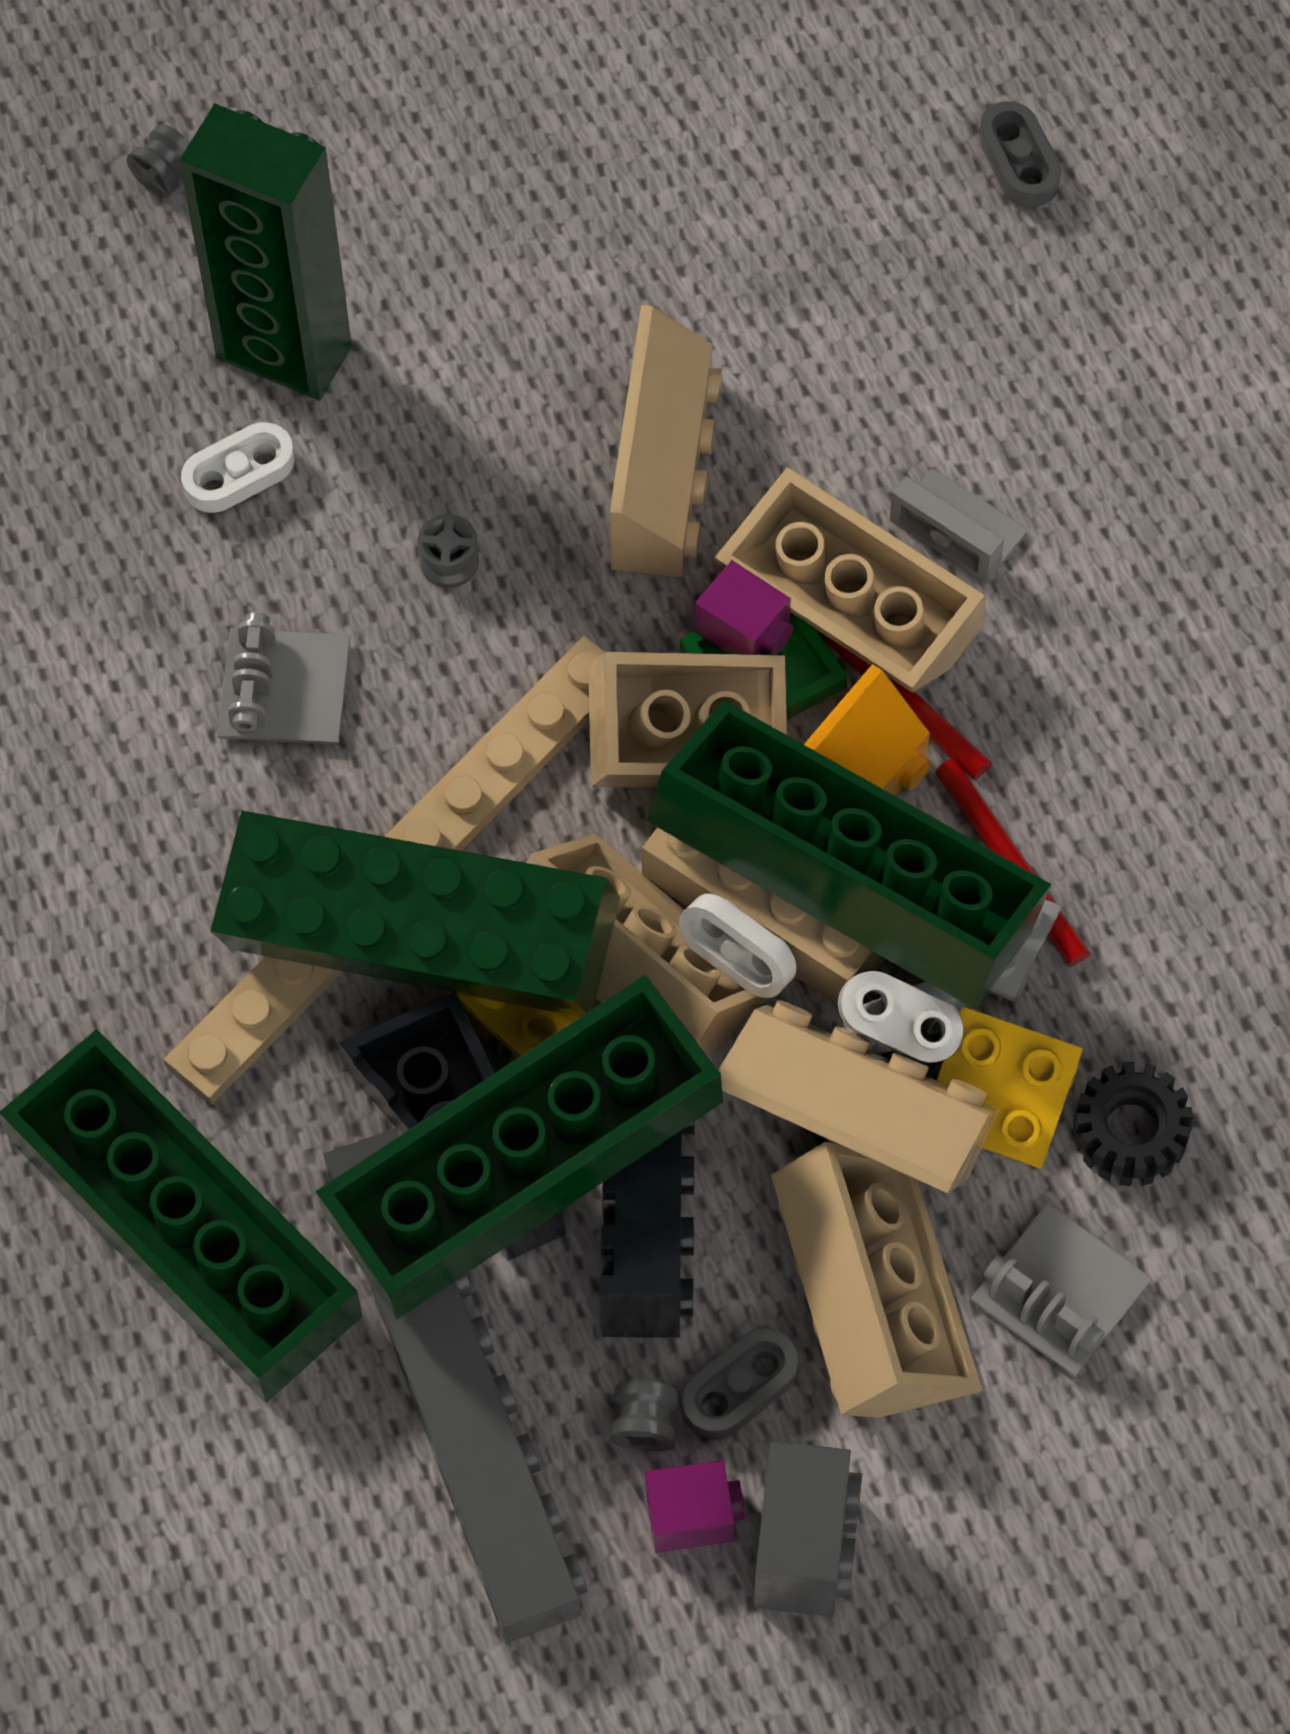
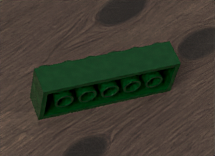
[179,103,352,401]
[647,700,1051,1009]
[210,810,620,1017]
[316,974,723,1320]
[0,1029,363,1403]

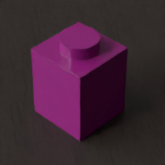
[695,560,793,655]
[645,1460,745,1553]

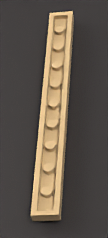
[163,636,605,1106]

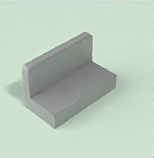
[889,469,1026,583]

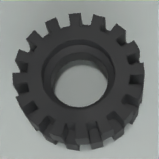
[1073,1062,1193,1186]

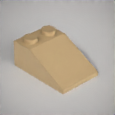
[588,652,787,788]

